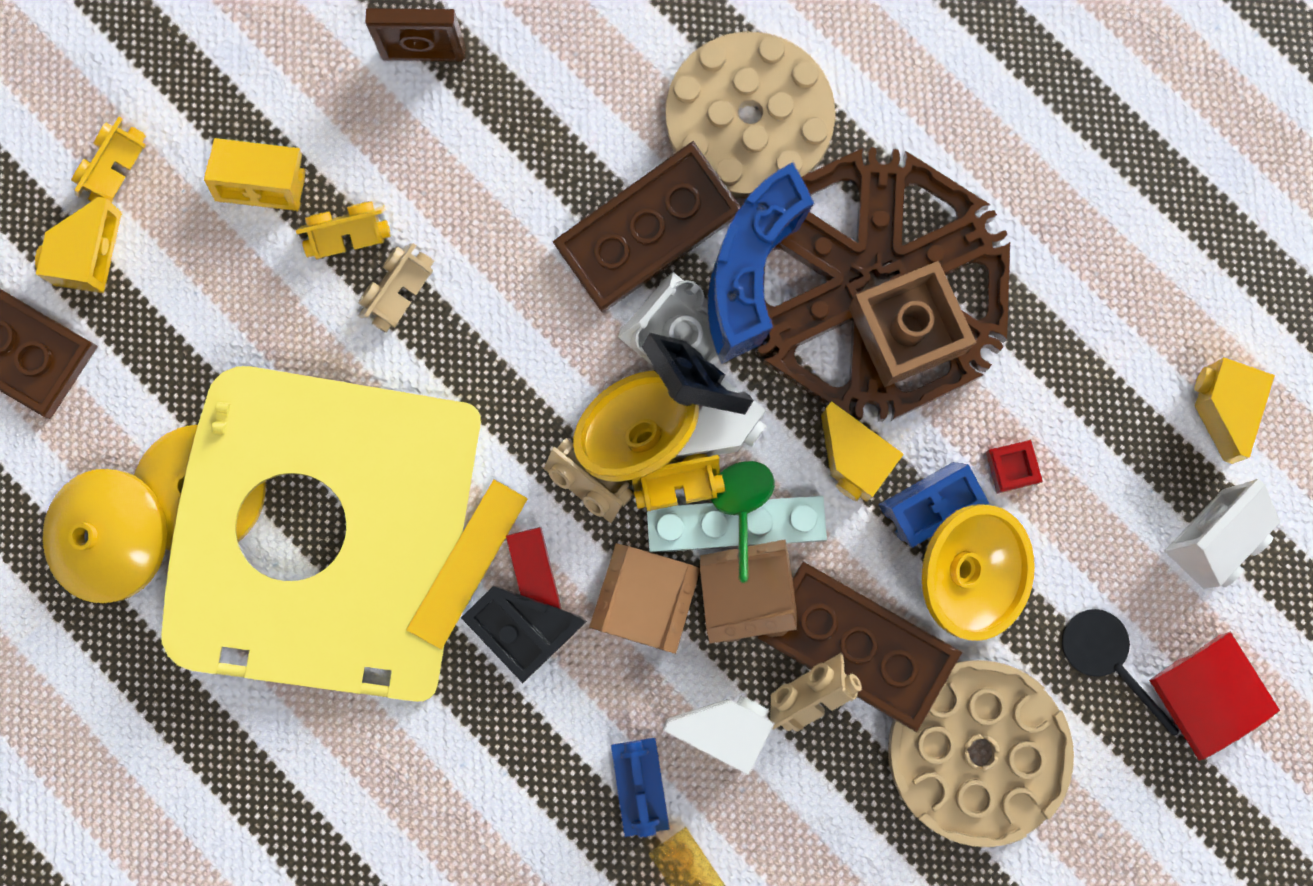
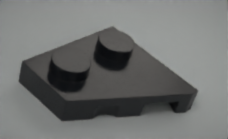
[642,333,754,415]
[461,586,587,683]

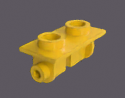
[71,117,146,203]
[296,201,391,260]
[632,454,725,512]

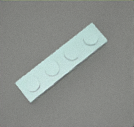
[647,496,827,553]

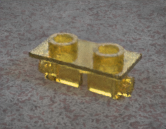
[648,827,726,886]

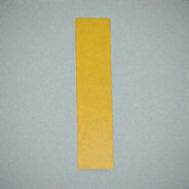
[406,479,528,650]

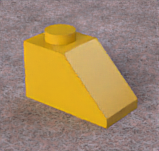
[35,197,122,293]
[1194,357,1275,464]
[821,401,904,502]

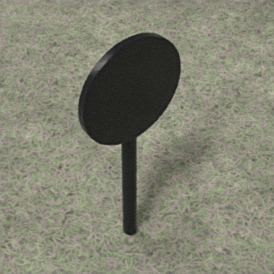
[1062,609,1179,736]

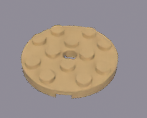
[665,31,835,199]
[888,660,1074,847]

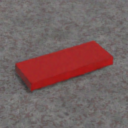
[506,527,562,609]

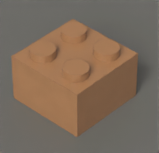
[849,261,977,388]

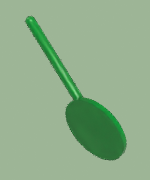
[711,461,775,583]

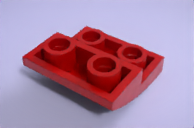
[1149,631,1280,760]

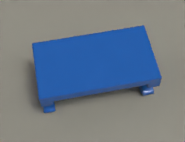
[878,462,989,548]

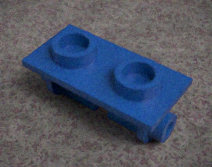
[611,738,670,837]

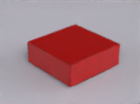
[985,440,1043,494]

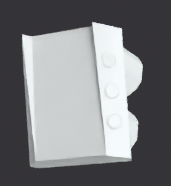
[618,272,719,365]

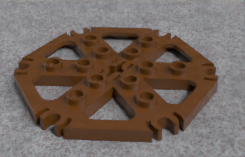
[756,147,1011,422]

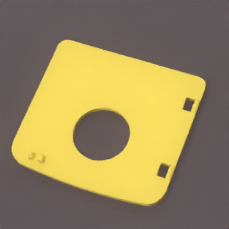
[161,366,481,702]

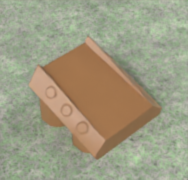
[700,539,797,644]
[589,543,700,654]

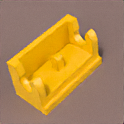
[204,138,305,211]

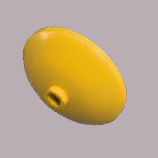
[573,371,699,481]
[134,425,266,551]
[43,469,167,603]
[922,504,1035,641]

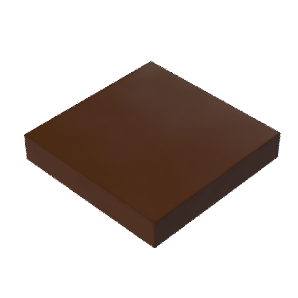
[365,8,466,61]

